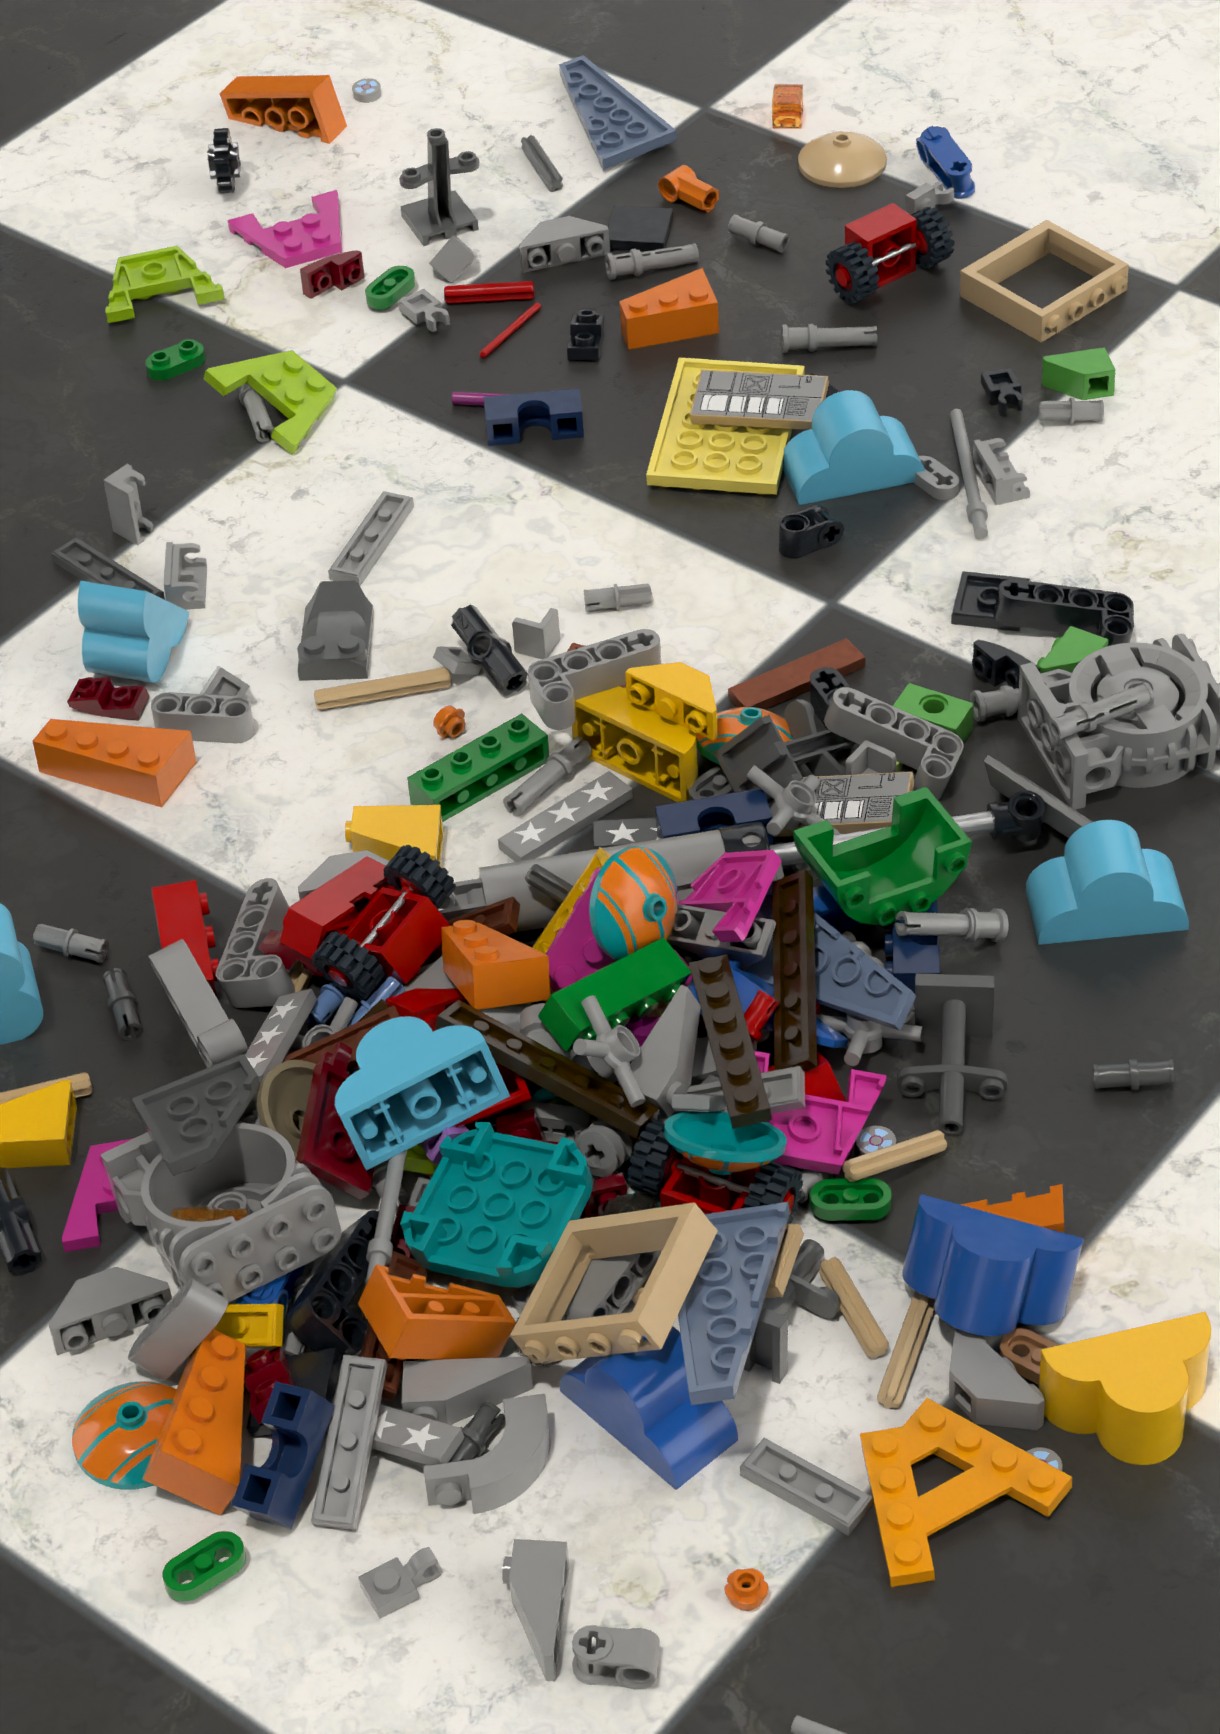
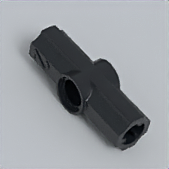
[451,604,528,695]
[0,1167,42,1275]

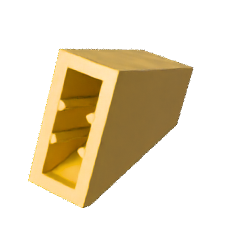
[345,805,443,866]
[0,1080,77,1168]

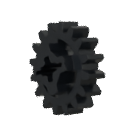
[207,128,241,194]

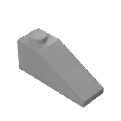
[618,984,701,1118]
[402,1356,533,1425]
[502,1539,570,1681]

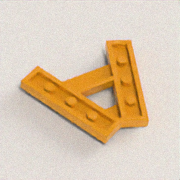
[860,1398,1072,1587]

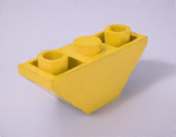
[625,662,718,740]

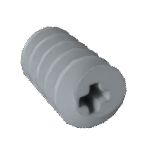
[576,1118,640,1177]

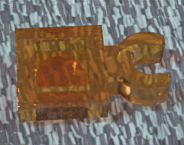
[172,1207,248,1222]

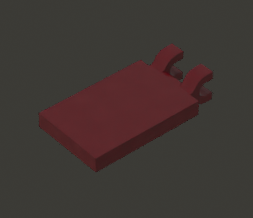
[296,1042,375,1200]

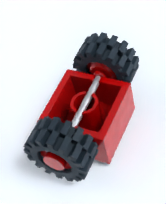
[825,203,955,303]
[311,845,456,1000]
[628,1120,803,1225]

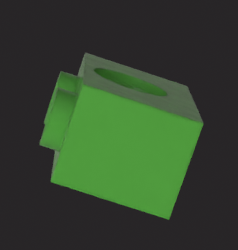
[893,683,974,744]

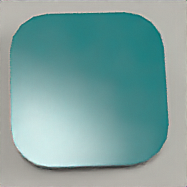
[400,1122,594,1287]

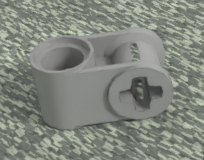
[572,1625,660,1689]

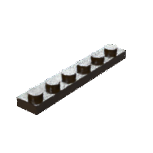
[772,869,817,1072]
[689,954,772,1129]
[435,1000,660,1139]

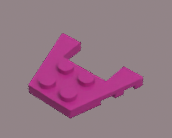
[228,190,342,268]
[669,850,782,944]
[546,867,692,992]
[754,1051,886,1175]
[62,1138,134,1252]

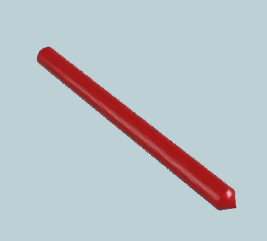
[479,302,541,358]

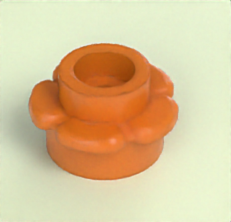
[433,705,466,738]
[724,1568,769,1611]

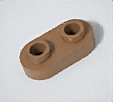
[999,1329,1058,1385]

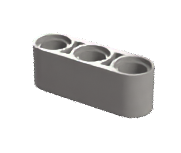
[151,692,255,743]
[561,1250,661,1321]
[128,1278,228,1381]

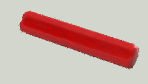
[444,281,535,304]

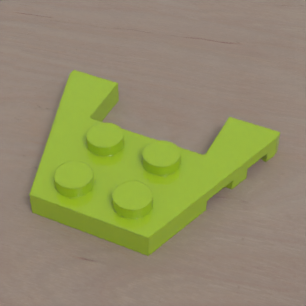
[105,246,225,323]
[203,350,337,455]

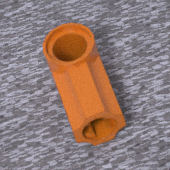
[658,165,719,213]

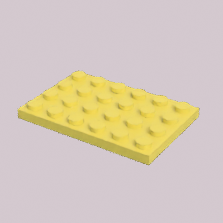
[646,357,805,495]

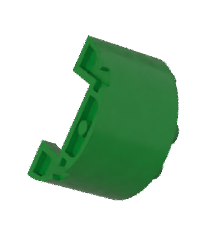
[793,787,972,926]

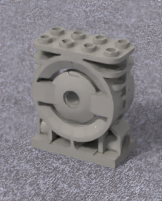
[1018,633,1220,810]
[100,1099,341,1303]

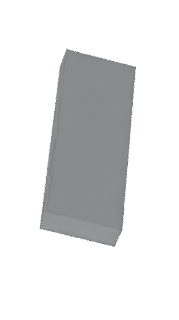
[740,1438,873,1536]

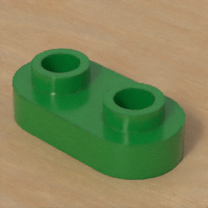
[365,266,415,310]
[145,339,206,380]
[810,1178,892,1221]
[162,1531,246,1601]

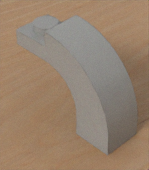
[423,1394,550,1514]

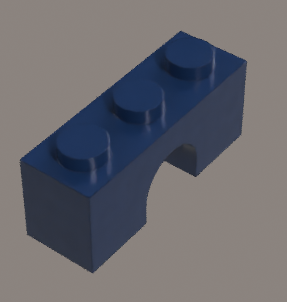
[484,388,584,446]
[655,788,774,845]
[884,899,940,994]
[231,1382,335,1529]

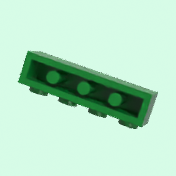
[407,713,550,822]
[538,937,692,1052]

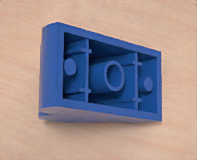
[902,1194,1084,1336]
[559,1326,738,1490]

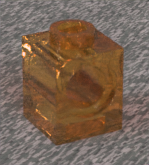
[772,84,803,129]

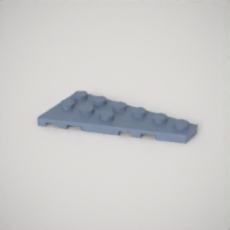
[559,55,677,170]
[739,879,917,1031]
[678,1202,790,1405]

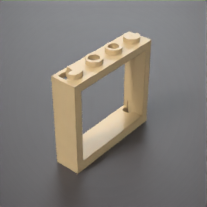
[960,220,1129,343]
[510,1203,718,1363]

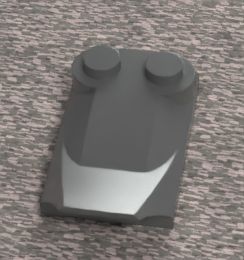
[297,580,374,681]

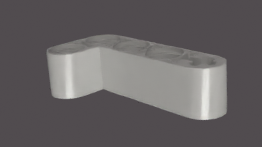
[528,629,661,730]
[824,687,964,800]
[216,878,295,1008]
[148,939,248,1068]

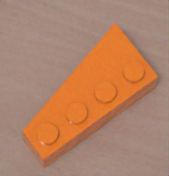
[219,75,347,144]
[32,719,196,807]
[143,1329,246,1516]

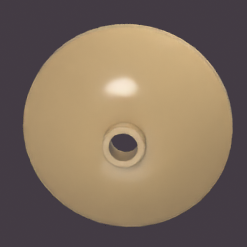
[798,131,887,188]

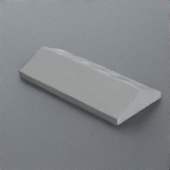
[984,755,1093,838]

